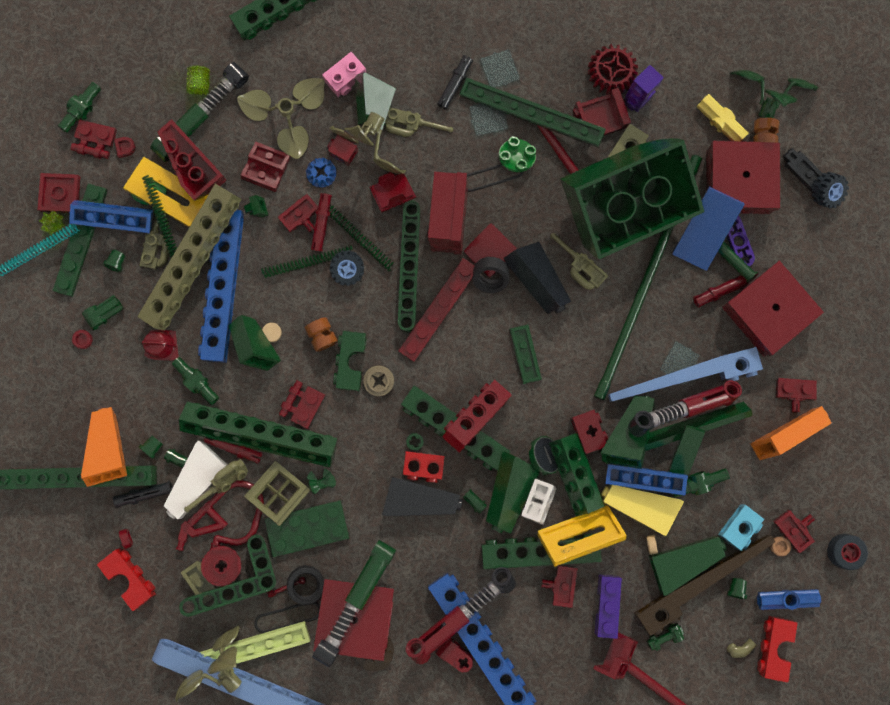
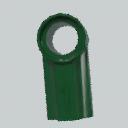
[82,295,124,331]

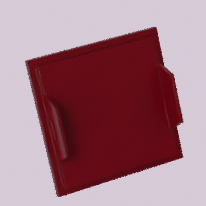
[370,172,416,213]

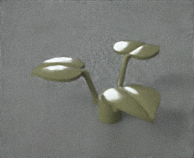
[237,78,325,159]
[329,112,406,174]
[175,626,242,702]

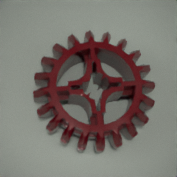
[587,44,638,95]

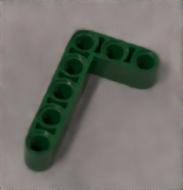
[179,535,276,617]

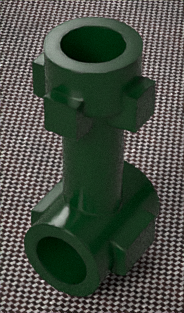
[647,623,684,651]

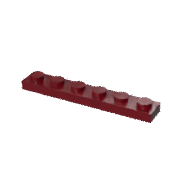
[398,258,474,362]

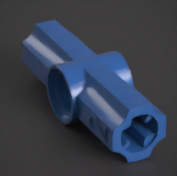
[757,589,821,610]

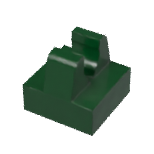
[244,195,269,218]

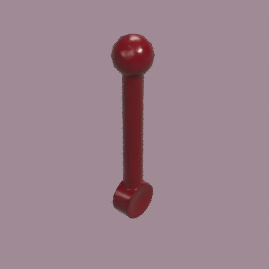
[267,577,306,598]

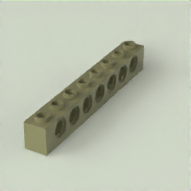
[138,184,242,331]

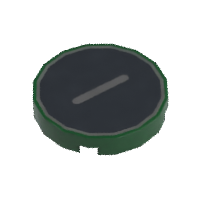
[529,436,558,475]

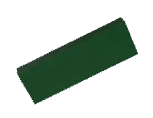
[509,324,542,384]
[668,424,705,475]

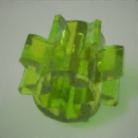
[39,211,65,236]

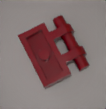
[71,120,117,159]
[279,380,325,429]

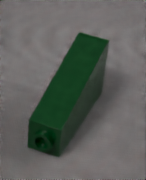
[601,396,655,469]
[486,451,540,534]
[649,536,726,596]

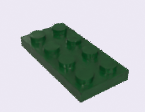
[265,500,350,557]

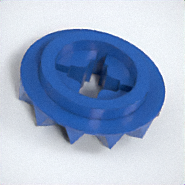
[306,157,336,188]

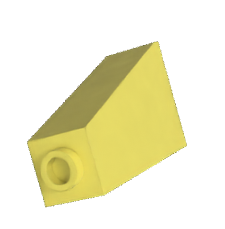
[601,485,684,536]

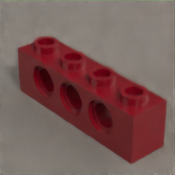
[442,380,512,453]

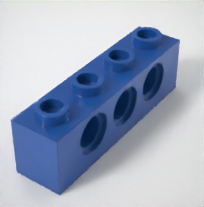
[69,200,153,233]
[605,463,688,495]

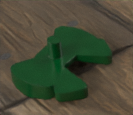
[306,469,336,494]

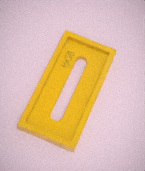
[123,157,208,228]
[537,505,627,566]

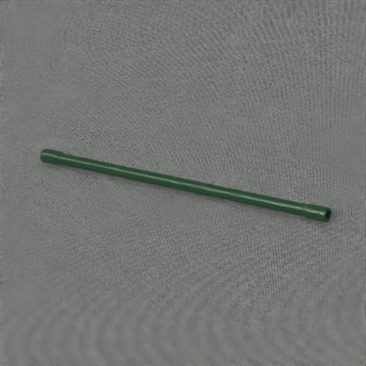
[594,155,702,400]

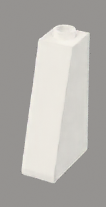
[164,440,228,519]

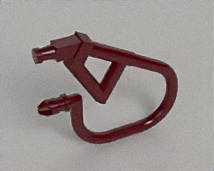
[176,480,264,551]

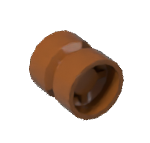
[753,118,779,143]
[304,317,338,352]

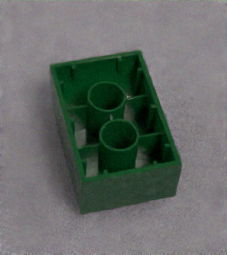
[560,138,705,259]

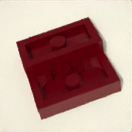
[240,142,290,192]
[463,223,517,278]

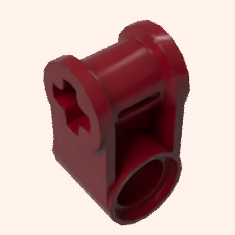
[435,638,473,672]

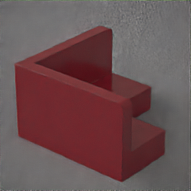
[593,632,638,680]

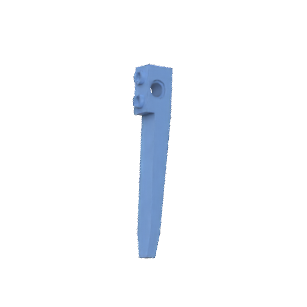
[608,347,763,402]

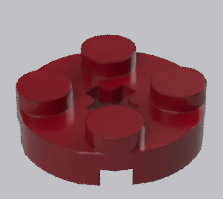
[201,546,241,586]

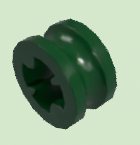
[406,433,424,451]

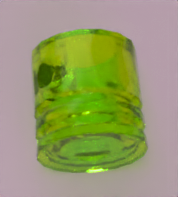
[186,65,210,95]

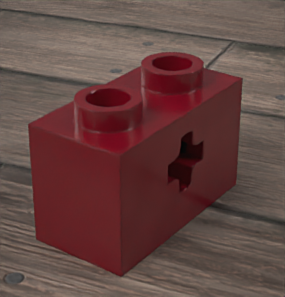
[570,410,608,454]

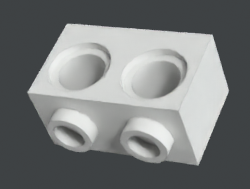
[521,479,557,525]

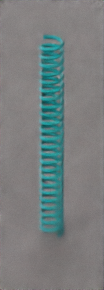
[0,224,80,276]

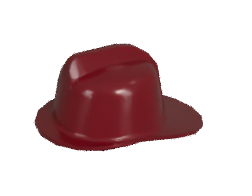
[142,330,179,361]

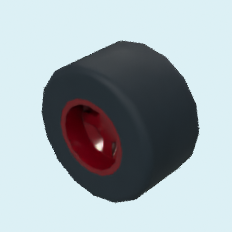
[827,534,868,570]

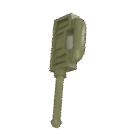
[385,107,453,137]
[139,210,169,270]
[550,233,608,290]
[184,459,248,512]

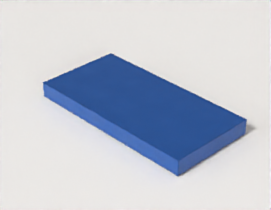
[672,187,744,271]

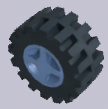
[812,172,849,209]
[330,250,364,286]

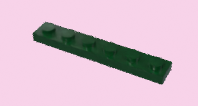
[52,184,108,297]

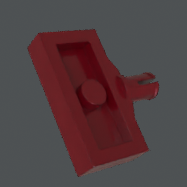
[278,194,318,233]
[776,378,817,413]
[773,510,815,553]
[541,565,578,608]

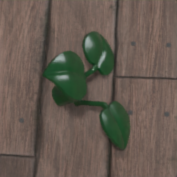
[730,70,819,118]

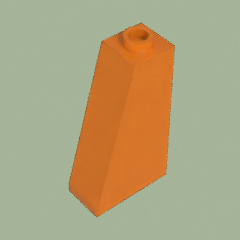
[750,406,832,460]
[81,407,127,487]

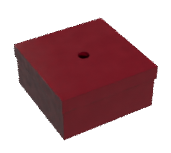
[706,141,780,214]
[428,172,468,255]
[722,260,824,357]
[313,579,394,661]

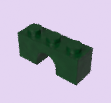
[333,331,367,392]

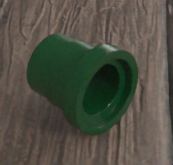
[103,250,125,273]
[138,436,163,459]
[727,578,747,600]

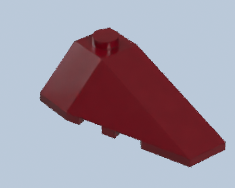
[157,119,227,201]

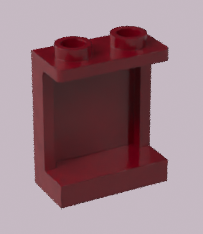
[572,88,631,135]

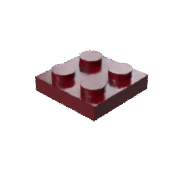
[37,173,81,213]

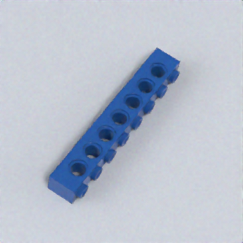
[198,208,244,363]
[428,572,537,705]

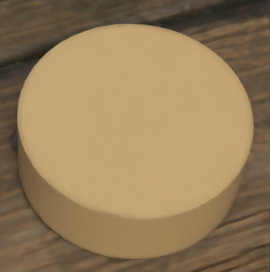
[262,323,282,342]
[646,535,658,555]

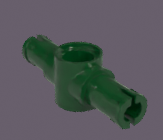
[57,82,101,133]
[172,357,220,405]
[672,468,730,498]

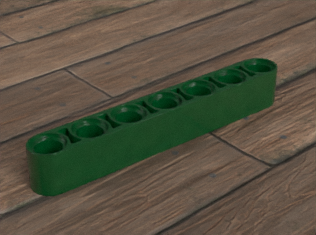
[398,201,421,333]

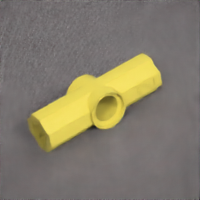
[696,94,749,142]

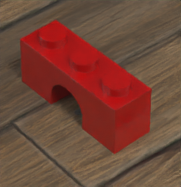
[97,548,156,611]
[757,616,798,683]

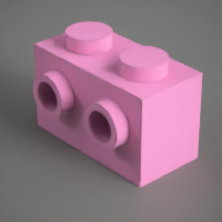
[322,52,366,97]

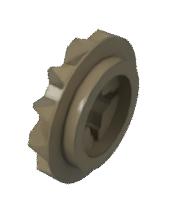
[363,366,394,396]

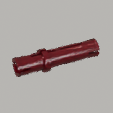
[311,193,332,251]
[693,275,749,308]
[204,438,263,464]

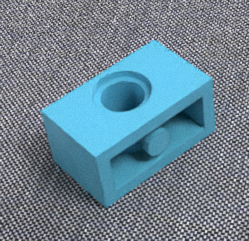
[718,504,764,550]

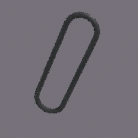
[467,164,524,192]
[254,602,320,633]

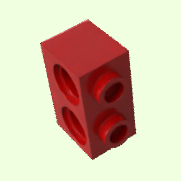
[403,451,445,483]

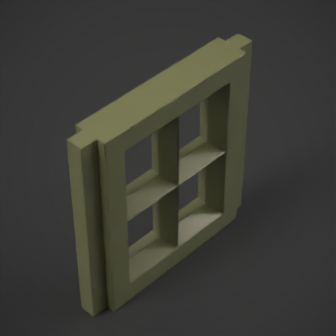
[244,461,310,526]

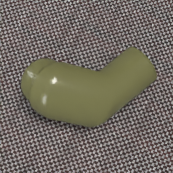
[727,638,757,658]

